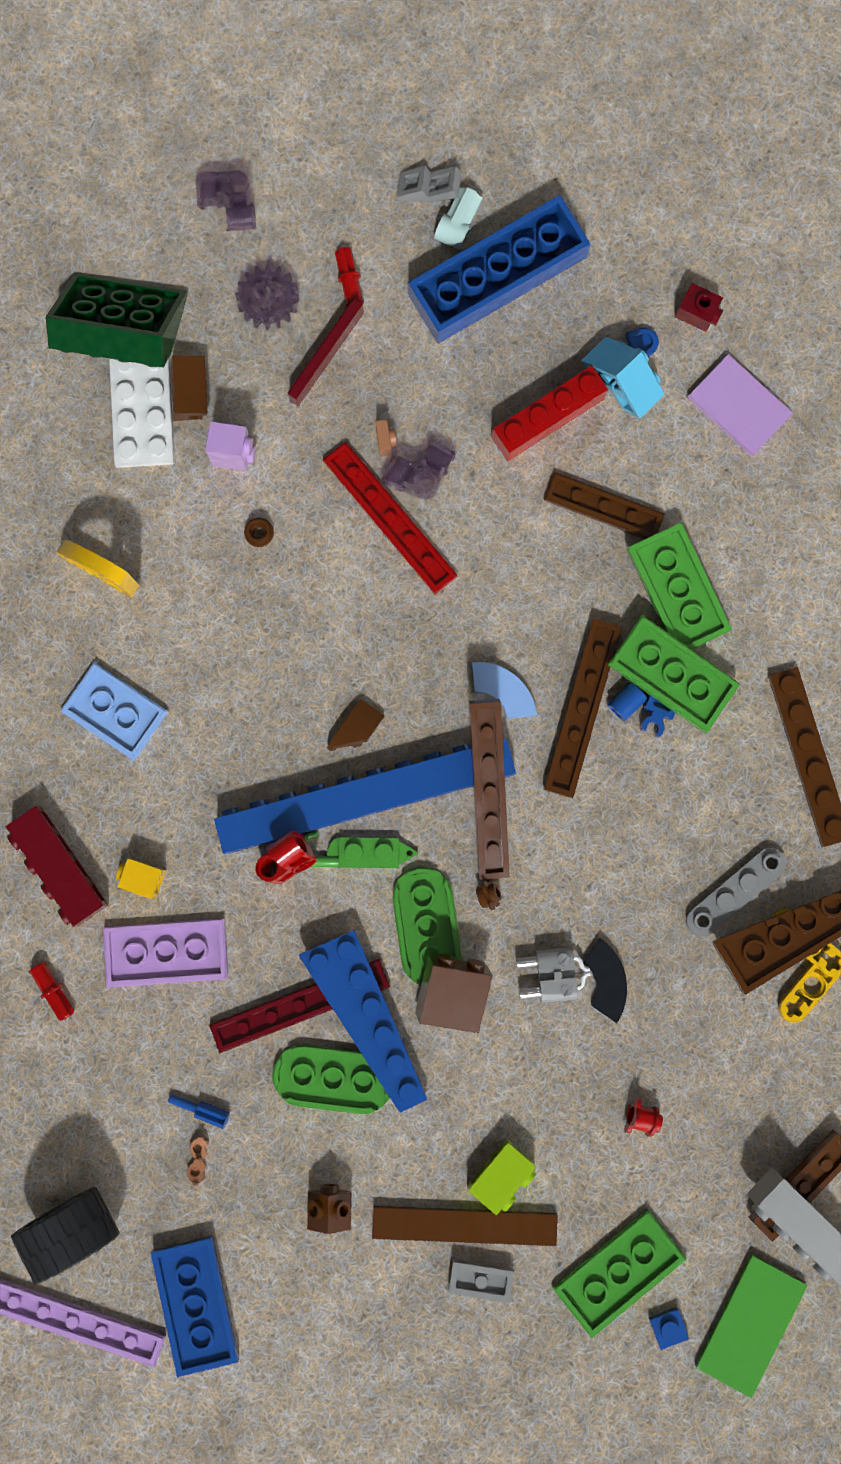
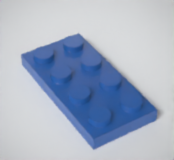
[151,1236,239,1377]

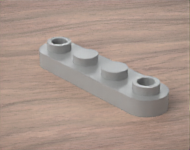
[686,848,786,936]

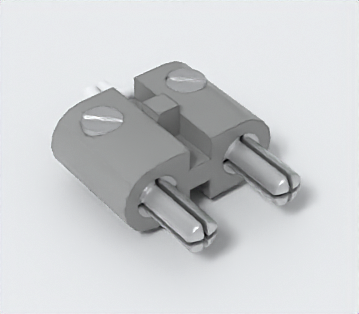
[516,946,590,1003]

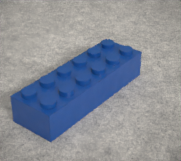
[408,195,591,344]

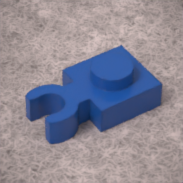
[640,695,675,738]

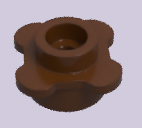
[476,879,502,910]

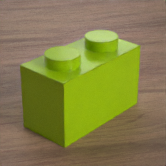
[467,1138,536,1216]

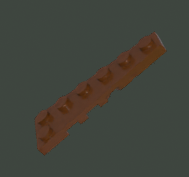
[712,890,841,995]

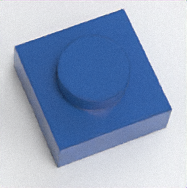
[649,1307,689,1350]

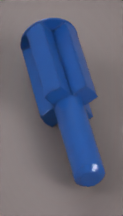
[168,1094,230,1129]

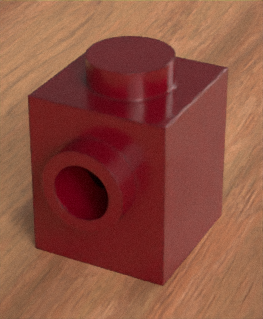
[675,282,724,332]

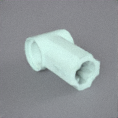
[434,187,483,251]

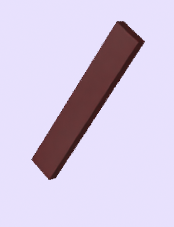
[209,958,390,1054]

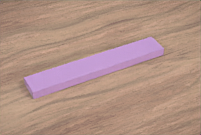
[0,1278,166,1367]

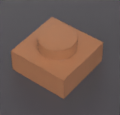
[375,420,397,457]

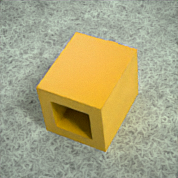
[116,858,166,899]

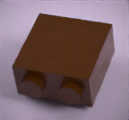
[415,954,493,1033]

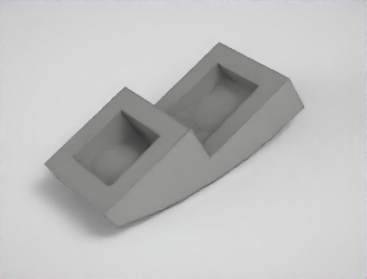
[397,166,462,202]

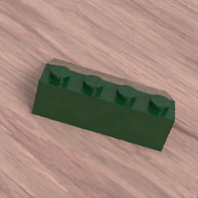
[45,272,188,368]

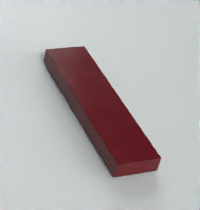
[288,299,364,407]

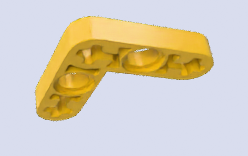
[772,909,841,1023]

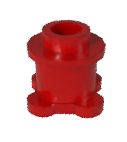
[624,1098,663,1137]

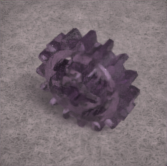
[235,264,300,330]

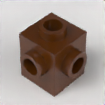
[307,1184,352,1234]

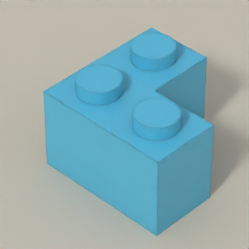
[581,337,665,418]

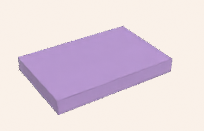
[688,354,793,457]

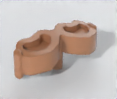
[187,1135,209,1186]

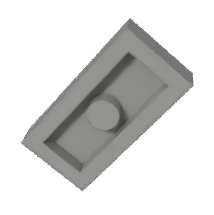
[448,1259,514,1303]

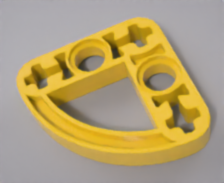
[56,539,139,598]

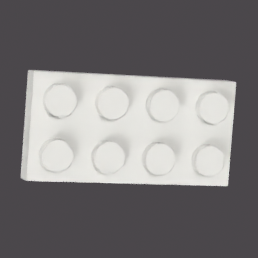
[109,359,174,468]

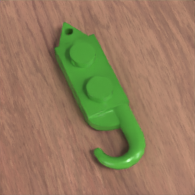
[304,831,418,868]

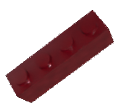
[5,806,108,927]

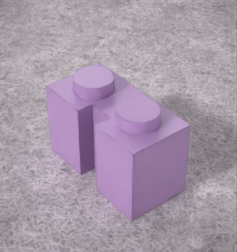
[205,421,256,471]

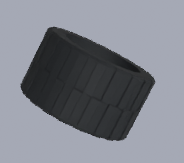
[11,1187,120,1284]

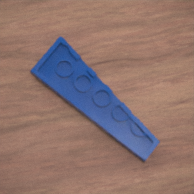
[298,930,428,1113]

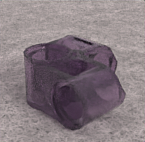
[195,170,256,232]
[381,441,456,500]

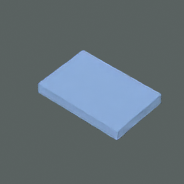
[60,662,168,761]

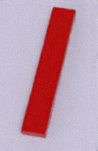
[323,442,458,595]

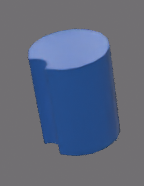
[607,683,647,722]

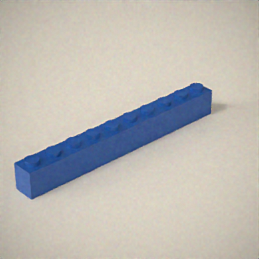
[214,739,516,854]

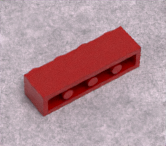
[491,366,608,462]

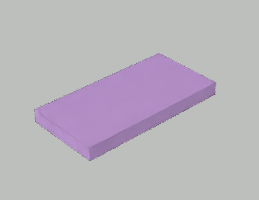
[103,918,228,988]

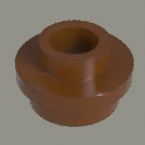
[244,518,274,548]

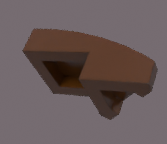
[327,699,385,751]

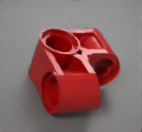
[255,830,317,884]

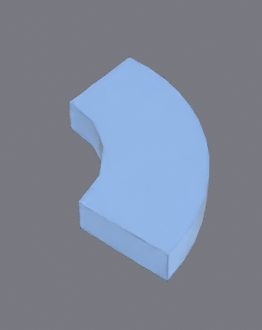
[471,662,537,719]

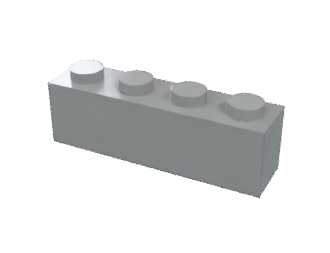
[747,1167,841,1286]

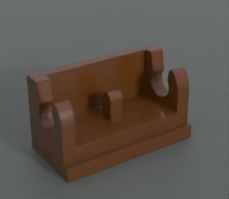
[170,355,208,421]

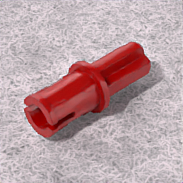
[335,247,364,307]
[28,961,75,1021]

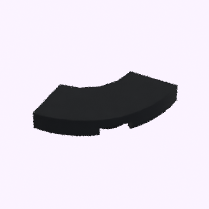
[583,938,627,1023]

